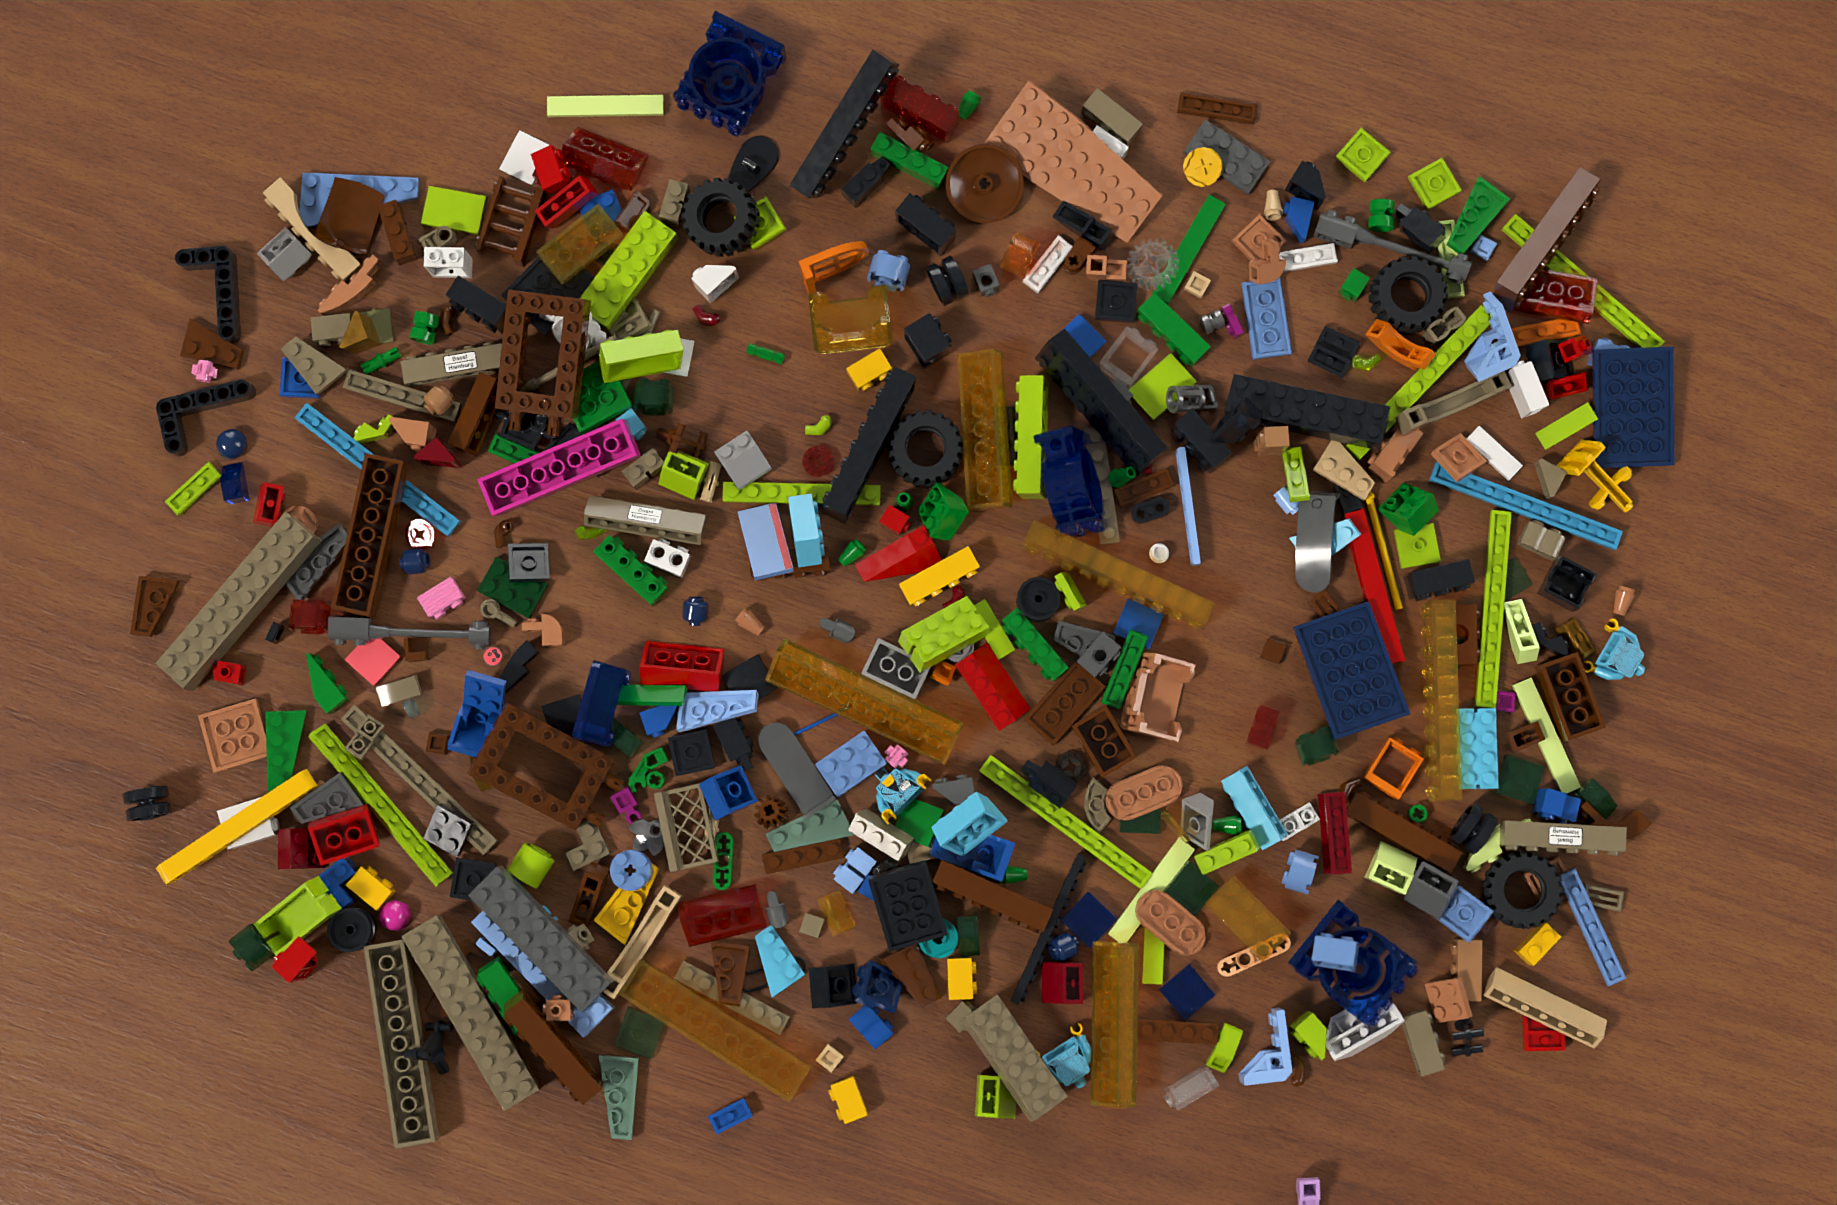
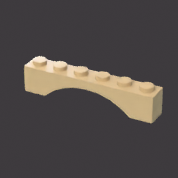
[263,177,362,282]
[604,885,683,999]

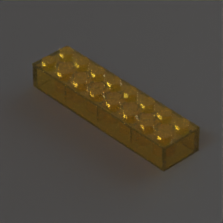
[957,348,1013,512]
[1091,941,1139,1109]

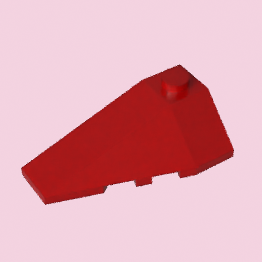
[855,526,942,582]

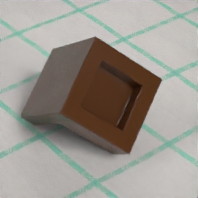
[404,637,429,662]

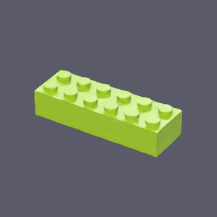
[579,211,679,332]
[1013,375,1049,499]

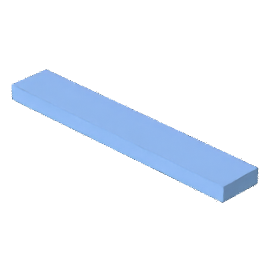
[1176,447,1201,566]

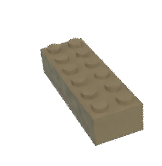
[961,994,1068,1122]

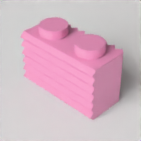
[417,577,466,620]

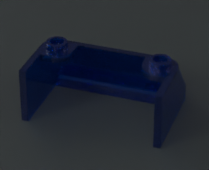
[572,660,631,748]

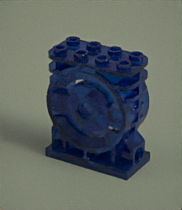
[673,11,787,137]
[1033,426,1108,538]
[1288,899,1419,1028]

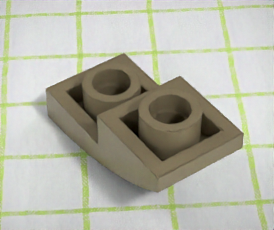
[376,675,423,706]
[345,715,385,761]

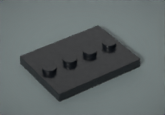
[501,239,595,337]
[867,860,947,952]

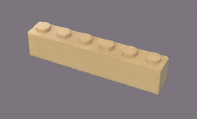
[1484,967,1607,1049]

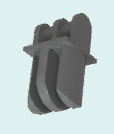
[820,618,855,643]
[764,891,788,928]

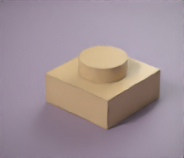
[1184,271,1211,299]
[816,1044,844,1073]

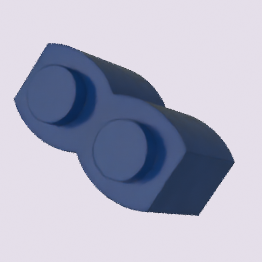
[849,1005,894,1050]

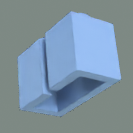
[833,847,877,894]

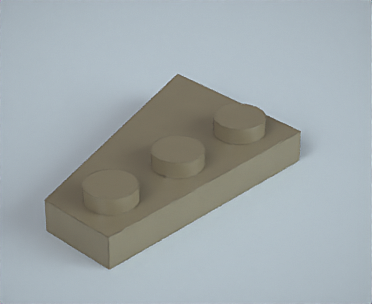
[281,337,348,395]

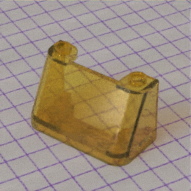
[808,285,892,354]

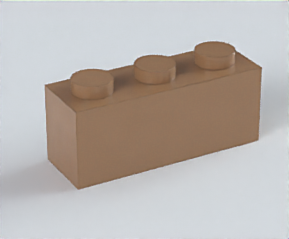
[1253,426,1290,457]
[1450,939,1482,1001]

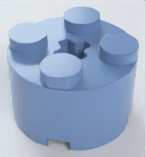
[867,250,911,292]
[1281,849,1319,895]
[610,850,653,891]

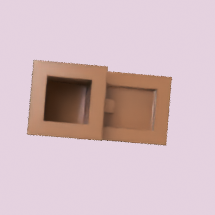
[1249,239,1286,285]
[1086,255,1127,282]
[522,614,565,647]

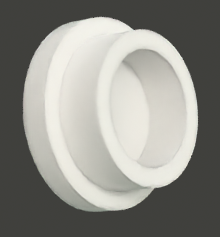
[1149,543,1169,563]

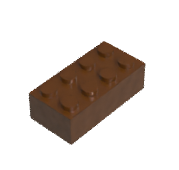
[1535,652,1606,742]

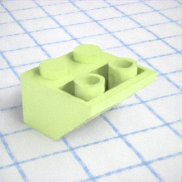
[1364,841,1417,895]

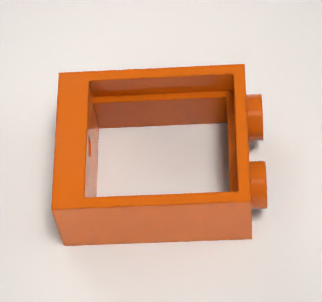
[1361,736,1424,800]

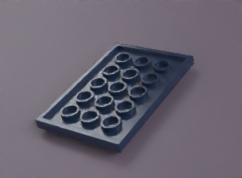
[1592,347,1675,468]
[1293,601,1410,740]

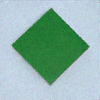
[895,799,945,848]

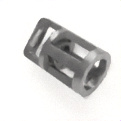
[1166,385,1218,413]

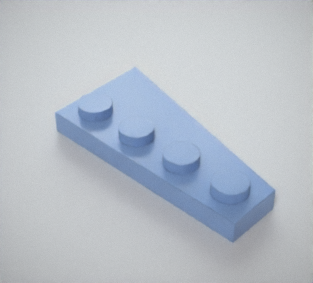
[676,690,758,732]

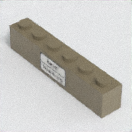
[401,342,502,387]
[584,495,706,545]
[1500,821,1627,856]

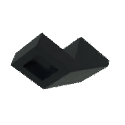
[1532,622,1569,657]

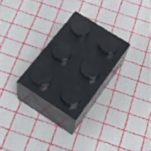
[895,193,956,256]
[446,275,506,334]
[1171,408,1232,474]
[1403,559,1475,602]

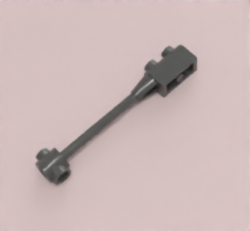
[1313,210,1472,284]
[328,615,491,650]

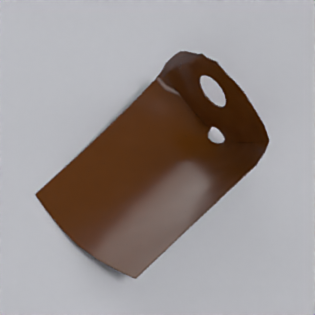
[316,177,385,254]

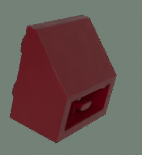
[278,828,326,870]
[1041,962,1084,1004]

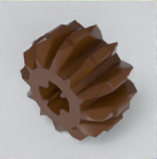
[754,795,788,829]

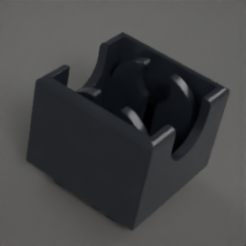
[904,313,952,369]
[1537,556,1597,612]

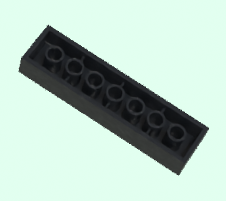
[790,50,900,198]
[1035,329,1167,477]
[822,367,916,524]
[1225,374,1390,451]

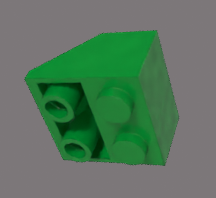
[918,482,969,541]
[1378,482,1439,536]

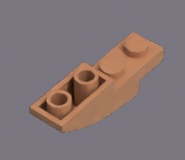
[317,255,383,316]

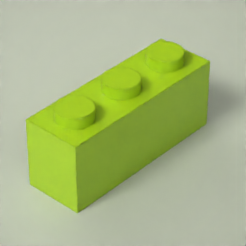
[1194,829,1260,875]

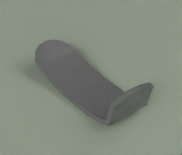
[1295,491,1340,593]
[759,723,836,819]

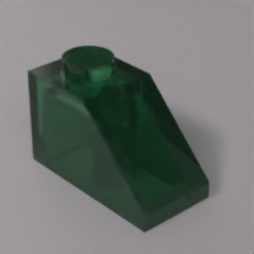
[604,717,644,758]
[1574,778,1617,819]
[957,915,980,957]

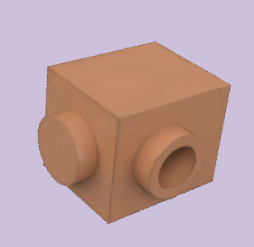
[543,994,574,1021]

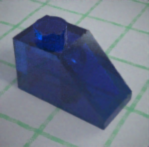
[220,462,250,504]

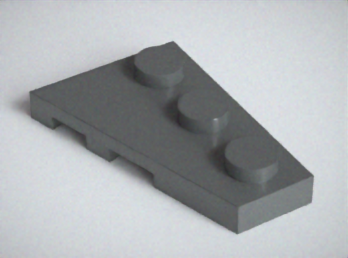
[1054,620,1116,673]
[290,772,364,824]

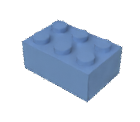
[815,731,887,798]

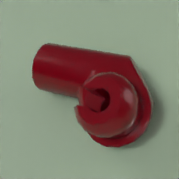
[692,304,720,326]
[942,585,965,608]

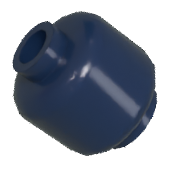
[399,548,430,575]
[682,596,709,626]
[1048,933,1079,962]

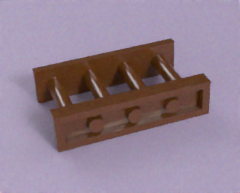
[475,176,547,267]

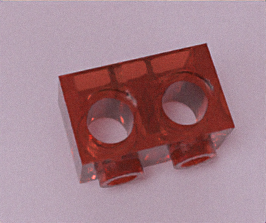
[1245,705,1280,750]

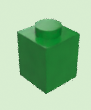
[1338,268,1370,302]

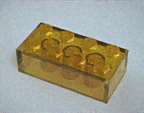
[536,203,623,285]
[1205,875,1291,963]

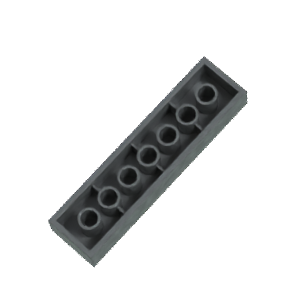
[468,866,614,1012]

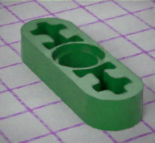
[713,832,734,890]

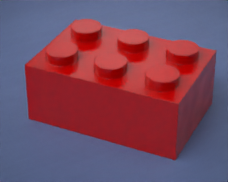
[308,804,380,865]

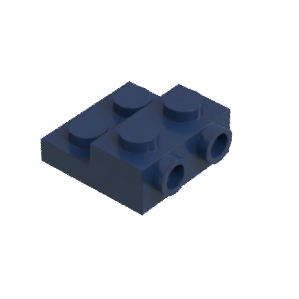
[852,960,903,1014]

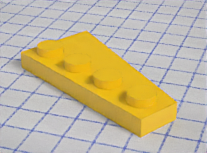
[594,862,659,945]

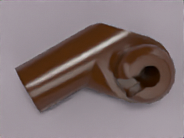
[494,520,513,548]
[1338,778,1362,804]

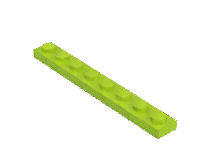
[723,482,881,506]

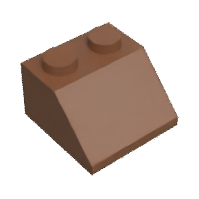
[389,417,437,453]

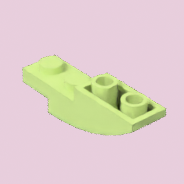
[1462,819,1532,873]

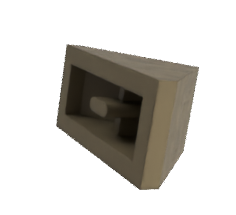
[1534,459,1567,500]

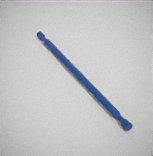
[793,706,849,736]

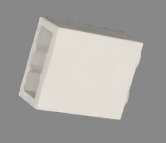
[1506,360,1549,419]
[217,797,280,849]

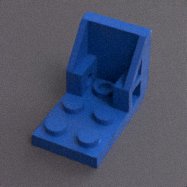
[447,670,506,757]
[929,817,1015,881]

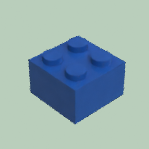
[699,765,758,821]

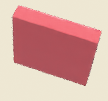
[345,638,401,686]

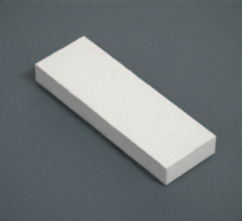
[1023,235,1073,293]
[1279,243,1338,273]
[1467,426,1523,481]

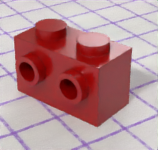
[531,145,571,194]
[253,482,285,527]

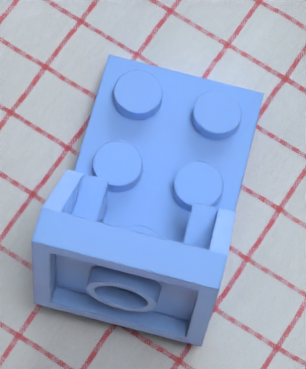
[1464,292,1521,382]
[1239,1007,1292,1085]

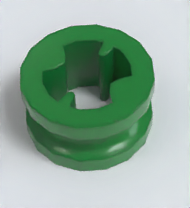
[646,771,665,789]
[1408,805,1427,823]

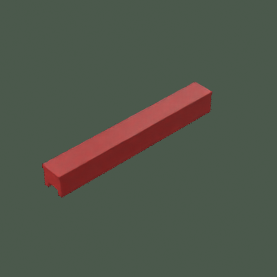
[1341,508,1405,664]

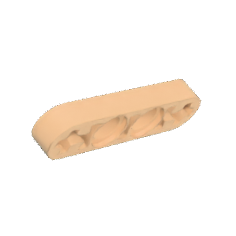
[1217,934,1291,977]

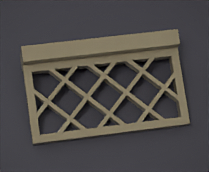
[654,783,719,872]

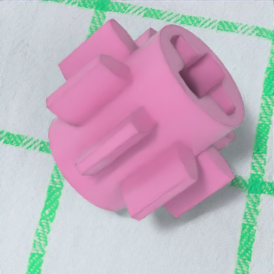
[191,360,218,383]
[885,744,908,769]

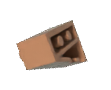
[1367,422,1423,483]

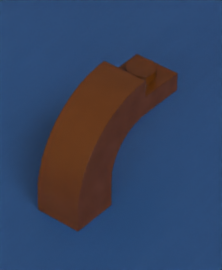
[1578,801,1652,839]

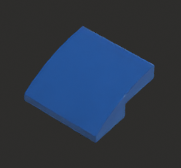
[1113,599,1164,650]

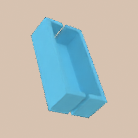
[1451,708,1498,790]

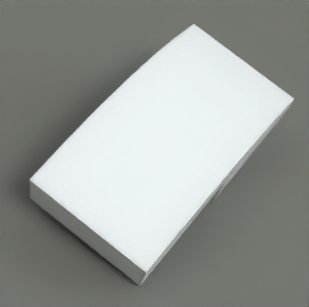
[1280,802,1320,841]

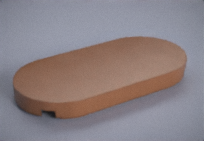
[1105,765,1183,821]
[1135,890,1206,955]

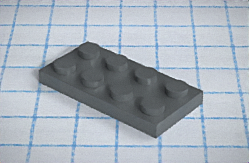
[1183,120,1270,195]

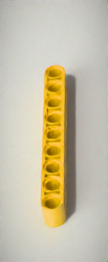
[156,769,318,885]

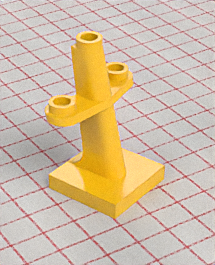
[1556,439,1633,512]

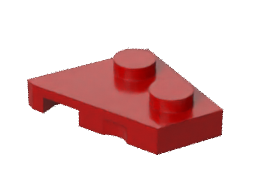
[1522,1014,1566,1051]

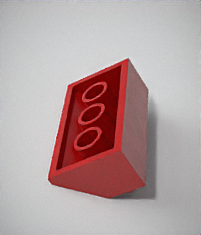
[640,641,724,692]
[954,642,1031,731]

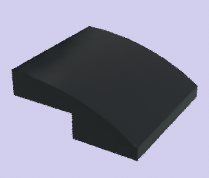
[1307,325,1360,378]
[722,654,779,700]
[541,694,590,738]

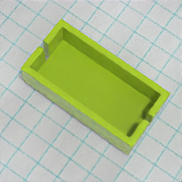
[598,330,684,383]
[898,596,989,673]
[254,876,342,955]

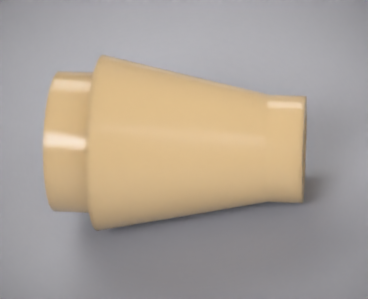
[1264,190,1283,221]

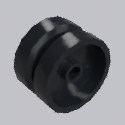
[926,255,969,306]
[1016,577,1061,623]
[122,785,172,822]
[1449,803,1498,855]
[327,907,377,952]

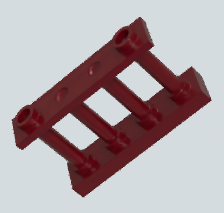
[1317,792,1352,875]

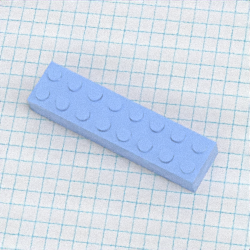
[471,911,615,1038]

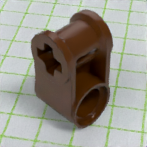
[1064,236,1097,275]

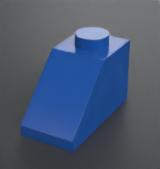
[1283,197,1314,244]
[640,706,679,738]

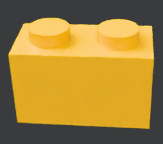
[846,348,892,392]
[346,866,396,911]
[1514,923,1561,966]
[947,957,977,1000]
[828,1075,868,1124]

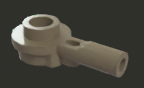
[480,599,517,628]

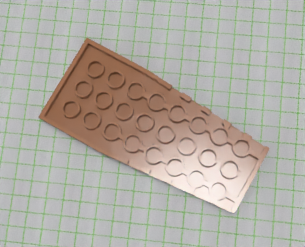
[984,80,1163,242]

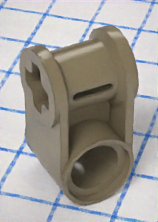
[417,226,457,250]

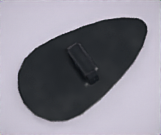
[728,136,778,191]

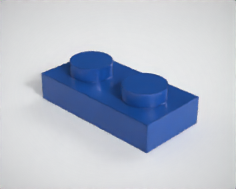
[708,1097,753,1135]

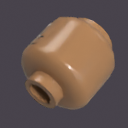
[423,386,453,415]

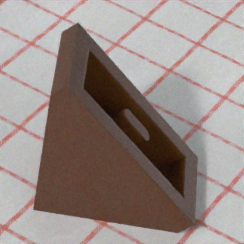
[1506,721,1546,753]

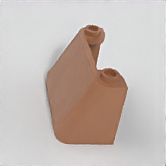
[1120,652,1196,742]

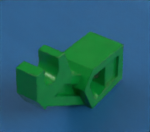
[628,747,669,793]

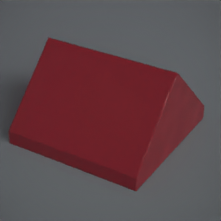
[414,437,462,468]

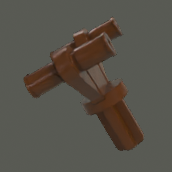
[655,423,708,459]

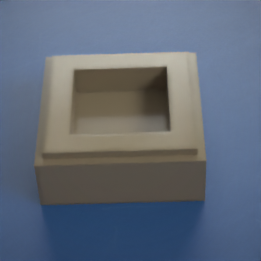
[799,913,825,938]

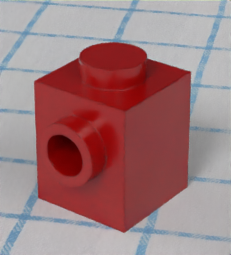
[1558,335,1592,363]
[879,505,911,536]
[213,661,247,686]

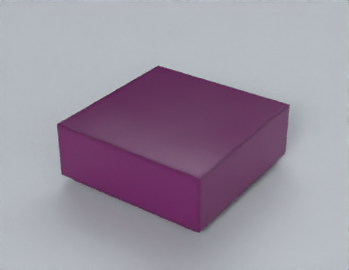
[1496,691,1516,713]

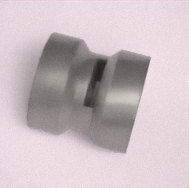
[1199,309,1225,335]

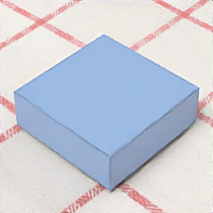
[1470,235,1497,261]
[476,937,498,956]

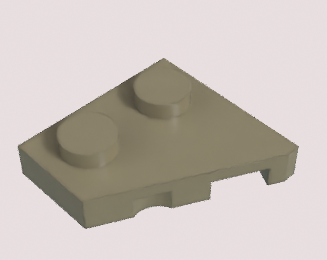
[609,297,652,340]

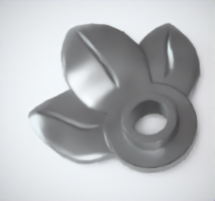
[629,819,664,856]

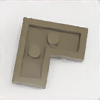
[566,821,611,871]

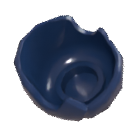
[216,429,247,460]

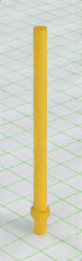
[1364,491,1403,610]

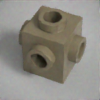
[565,923,594,951]

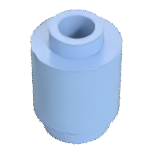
[1273,485,1300,515]

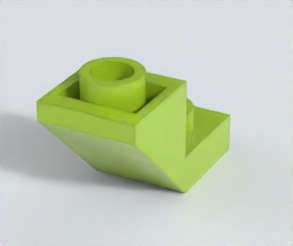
[353,414,395,444]
[1206,1023,1243,1073]

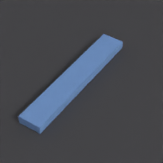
[1559,868,1626,986]

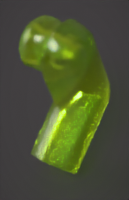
[1352,353,1382,371]
[575,526,605,540]

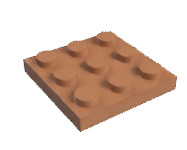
[198,698,267,773]

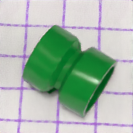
[1368,199,1395,232]
[409,311,440,345]

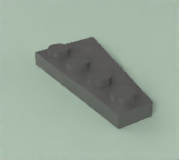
[285,523,347,603]

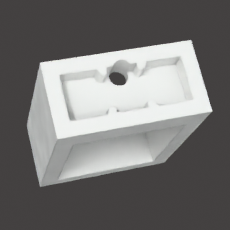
[424,247,473,278]

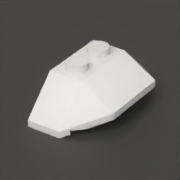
[1326,998,1405,1061]

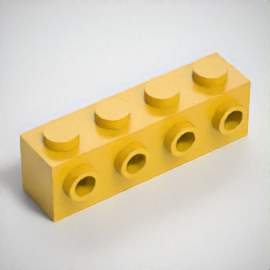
[899,546,980,607]

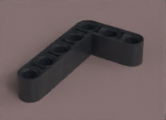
[175,246,241,344]
[156,380,256,457]

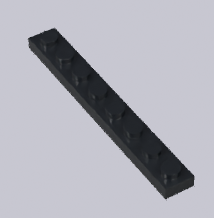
[1011,854,1086,1005]

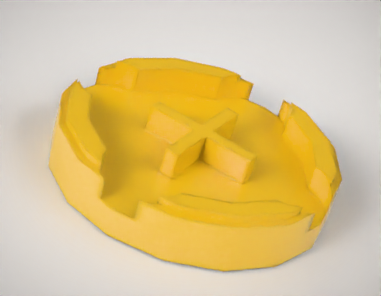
[1183,147,1223,187]

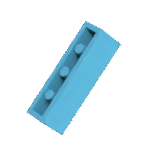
[1221,766,1288,850]

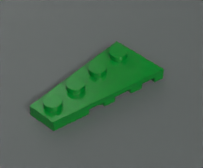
[1446,176,1510,254]
[265,710,306,792]

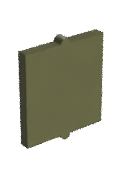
[359,308,394,346]

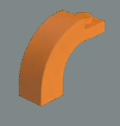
[1365,319,1436,370]

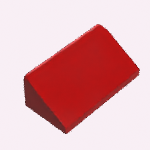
[1545,372,1588,400]

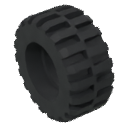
[682,178,760,257]
[1369,256,1448,335]
[888,410,963,488]
[1482,852,1564,929]

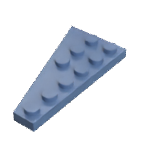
[300,172,420,228]

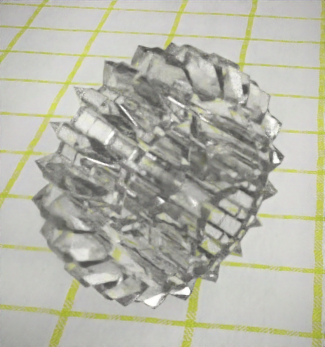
[1127,238,1179,291]

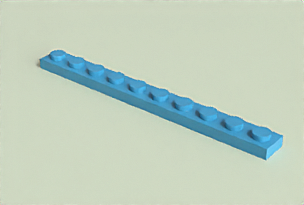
[295,403,461,537]
[1429,461,1623,550]

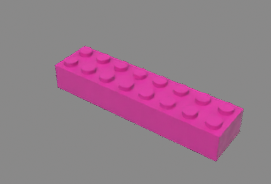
[477,419,641,517]

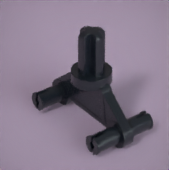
[1451,1018,1484,1057]
[403,1021,454,1075]

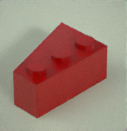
[271,936,318,983]

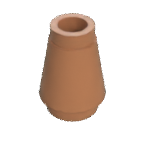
[1613,585,1635,616]
[735,608,765,636]

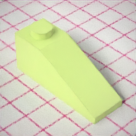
[1504,599,1540,664]

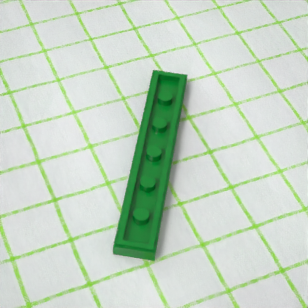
[1151,195,1226,304]

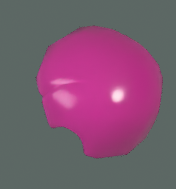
[378,900,412,931]

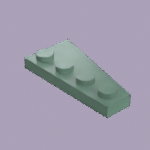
[766,799,855,852]
[598,1055,639,1140]

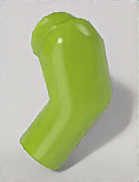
[805,415,832,435]

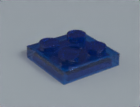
[1061,891,1117,948]
[1158,964,1215,1021]

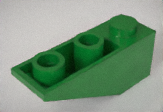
[306,652,350,714]

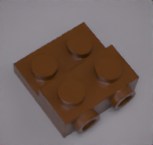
[887,118,935,152]

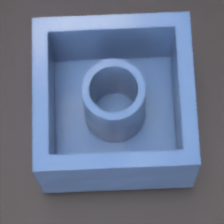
[1312,933,1359,972]

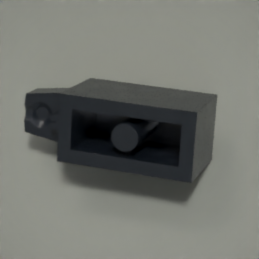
[841,156,891,208]
[1396,204,1445,254]
[713,717,754,771]
[1020,760,1078,809]

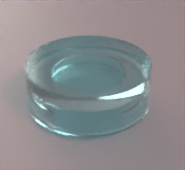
[403,698,420,718]

